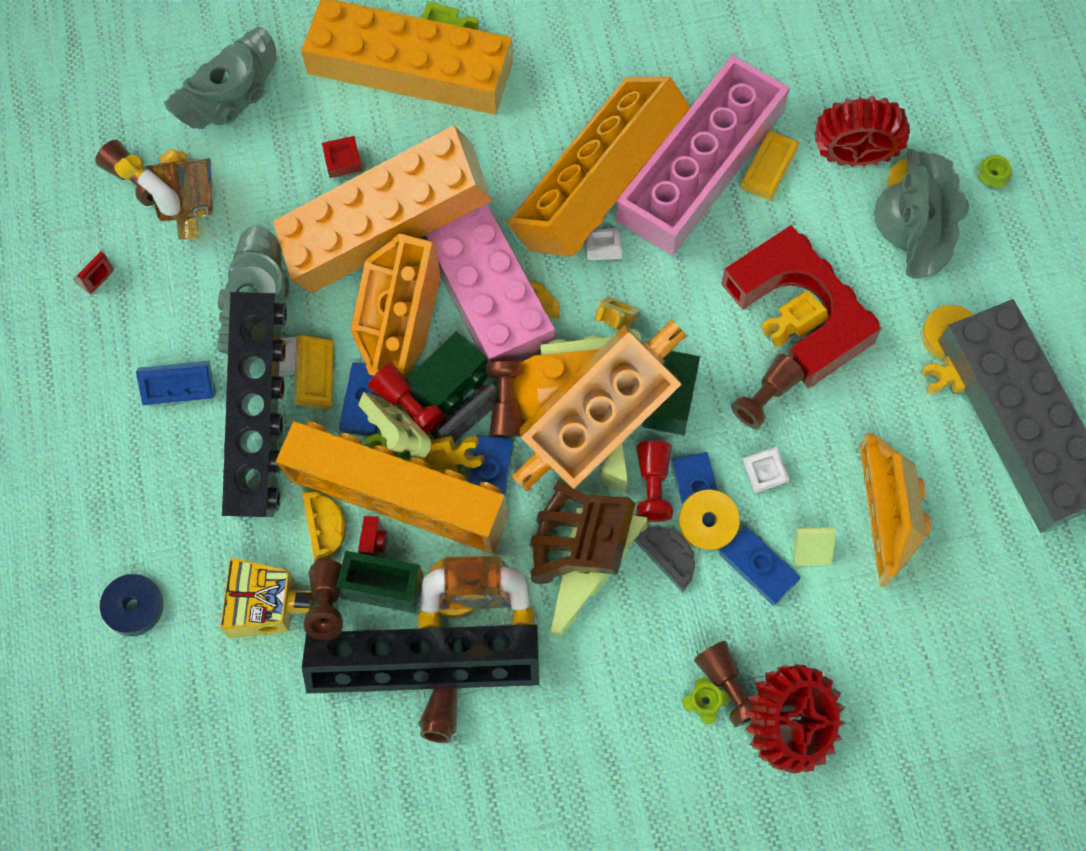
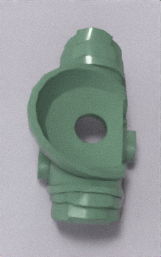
[163,27,277,129]
[874,149,969,278]
[216,226,289,354]

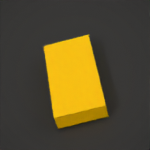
[740,130,800,201]
[294,334,334,410]

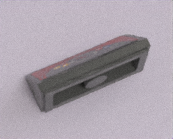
[430,384,499,443]

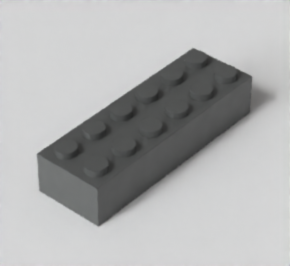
[938,299,1086,533]

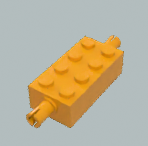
[512,319,687,492]

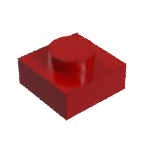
[321,136,362,178]
[358,516,388,557]

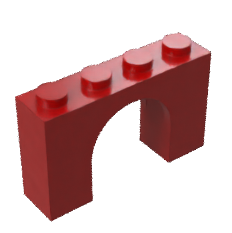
[721,225,881,389]

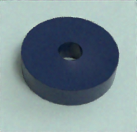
[100,574,164,636]

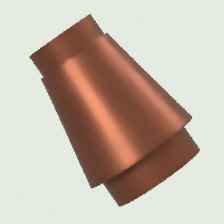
[418,688,458,743]

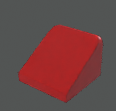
[73,251,114,294]

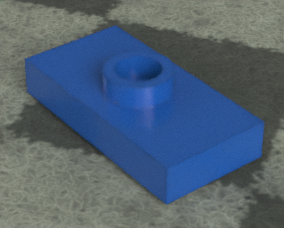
[136,360,216,405]
[339,362,378,436]
[469,435,513,496]
[671,452,718,527]
[719,526,801,606]

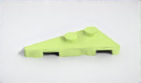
[550,508,649,637]

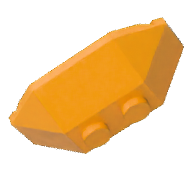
[350,234,440,380]
[512,349,600,423]
[860,433,931,587]

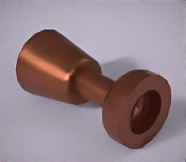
[95,140,161,206]
[731,353,805,429]
[486,361,523,437]
[303,559,343,640]
[693,641,753,728]

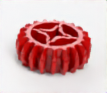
[815,96,910,167]
[744,664,846,774]

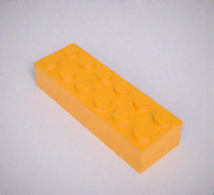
[301,0,513,115]
[507,77,691,257]
[273,125,493,293]
[276,421,509,555]

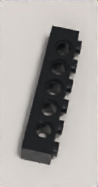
[222,292,287,517]
[302,624,540,694]

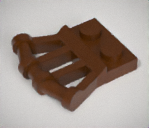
[529,480,636,584]

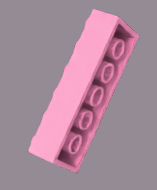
[616,55,790,256]
[422,204,555,363]

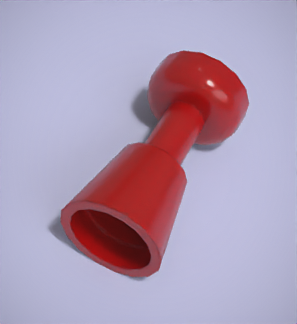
[368,362,444,434]
[636,441,673,522]

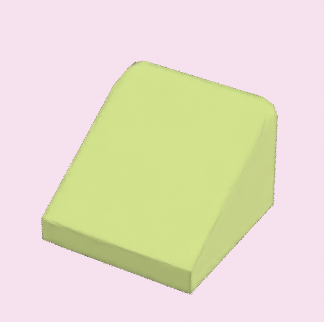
[600,443,628,493]
[792,527,836,566]

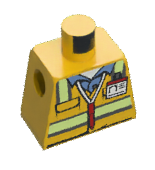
[220,558,314,638]

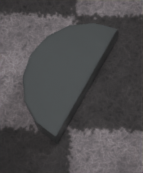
[634,528,695,593]

